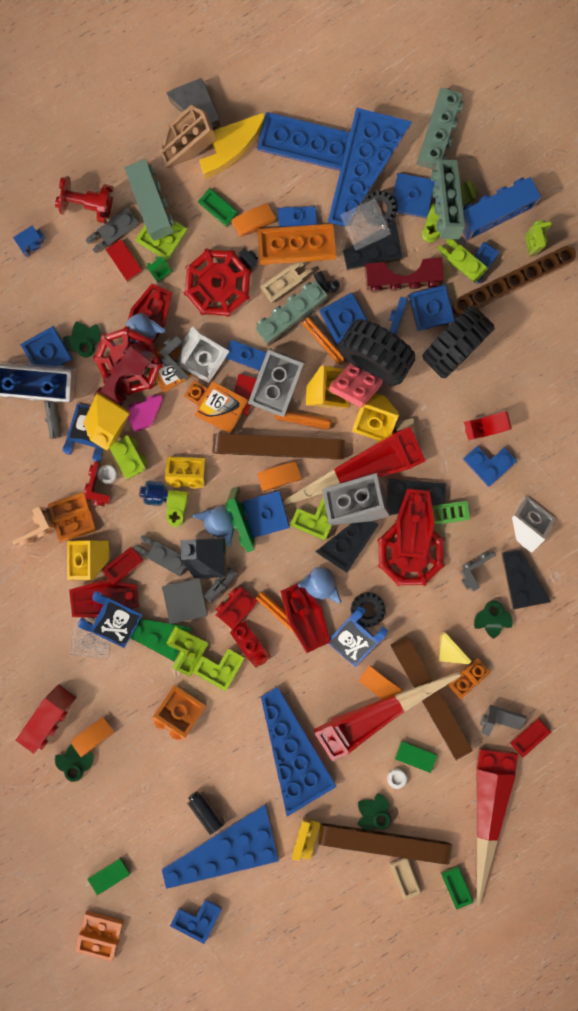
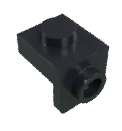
[232,248,258,272]

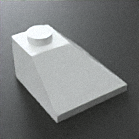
[178,327,229,383]
[512,495,556,552]

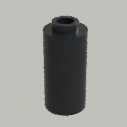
[187,791,225,835]

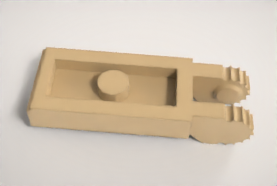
[260,262,314,304]

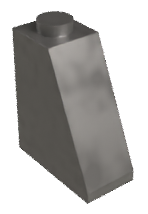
[166,78,220,130]

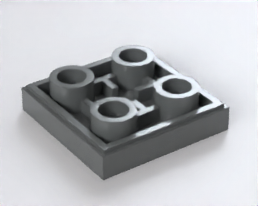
[162,578,208,624]

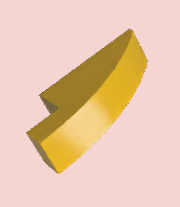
[199,113,264,179]

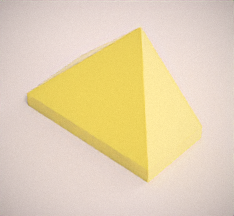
[439,632,472,664]

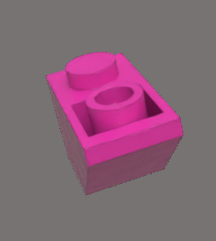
[126,394,164,432]

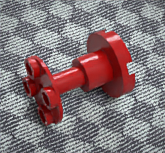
[55,176,114,224]

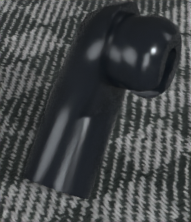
[313,271,340,293]

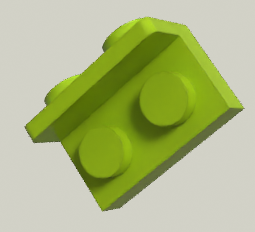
[525,220,552,257]
[110,435,148,480]

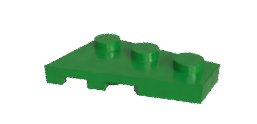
[226,486,256,553]
[130,618,193,662]

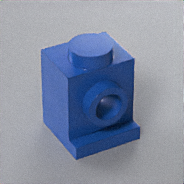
[13,225,46,257]

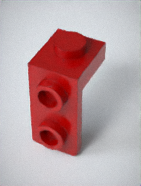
[464,411,512,441]
[84,461,112,507]
[230,621,271,668]

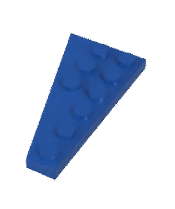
[328,107,412,227]
[261,686,336,816]
[162,804,279,889]

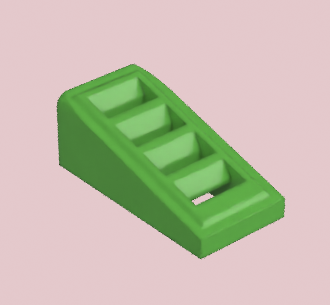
[432,501,470,525]

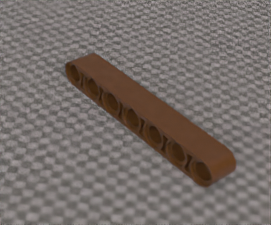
[453,246,576,316]
[212,434,345,460]
[390,635,473,761]
[318,823,452,865]

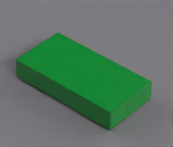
[198,188,239,228]
[394,741,438,773]
[87,857,131,896]
[440,865,474,910]

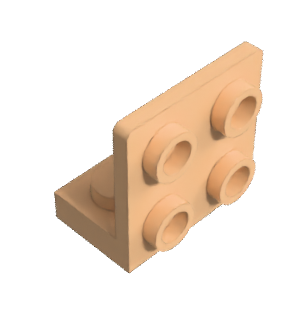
[13,507,55,547]

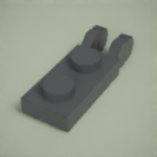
[86,208,139,253]
[134,535,186,576]

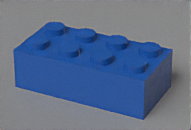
[463,177,541,241]

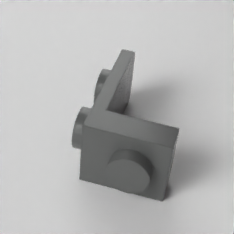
[160,336,189,381]
[459,551,496,591]
[480,705,526,736]

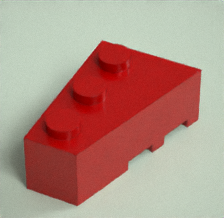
[15,684,77,754]

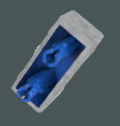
[0,361,76,403]

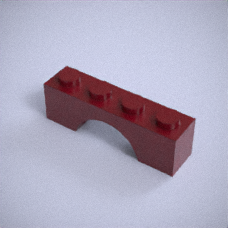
[365,257,444,293]
[94,341,156,406]

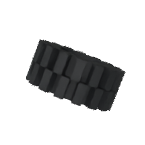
[362,191,398,226]
[351,592,386,627]

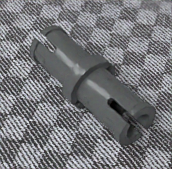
[44,401,62,439]
[203,567,238,603]

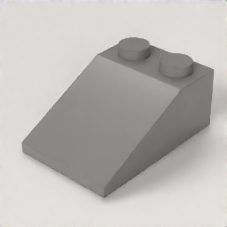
[248,348,306,417]
[322,473,390,525]

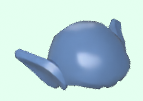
[126,313,165,344]
[193,505,234,547]
[298,567,342,604]

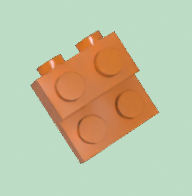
[151,685,206,741]

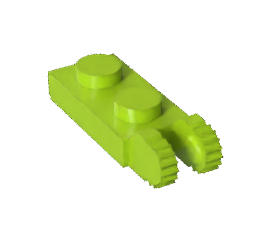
[437,239,488,283]

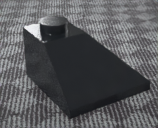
[180,538,227,578]

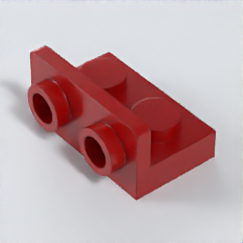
[215,586,258,630]

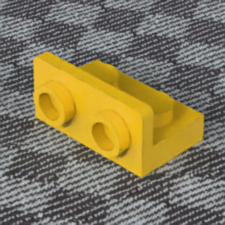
[165,456,205,489]
[292,817,320,861]

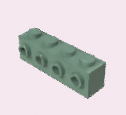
[416,87,464,170]
[124,159,175,241]
[431,159,465,239]
[255,280,328,346]

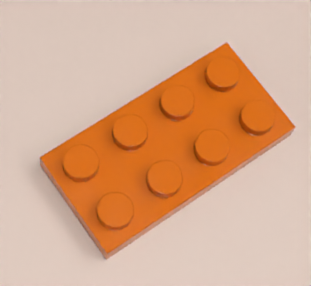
[257,224,336,265]

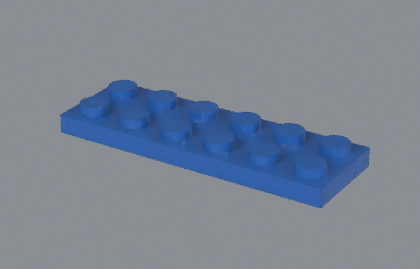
[257,112,350,171]

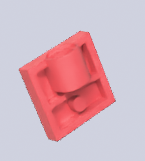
[329,364,383,408]

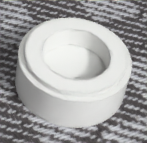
[98,465,118,484]
[387,768,407,789]

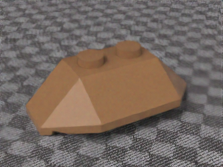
[160,105,216,168]

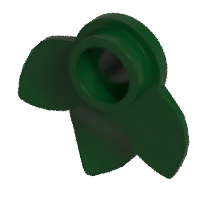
[63,321,101,358]
[474,600,512,639]
[55,744,94,782]
[357,793,392,830]

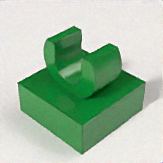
[147,256,173,283]

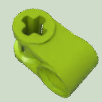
[421,203,440,243]
[166,489,188,527]

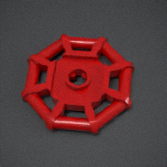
[183,248,252,317]
[93,326,163,396]
[377,520,445,587]

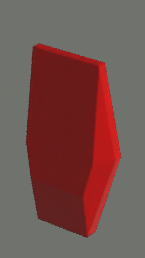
[122,283,172,344]
[396,489,435,559]
[69,580,139,618]
[280,583,331,654]

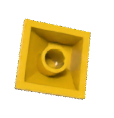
[306,365,349,408]
[83,392,131,450]
[352,393,399,441]
[67,541,110,580]

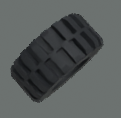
[422,306,495,379]
[339,319,415,386]

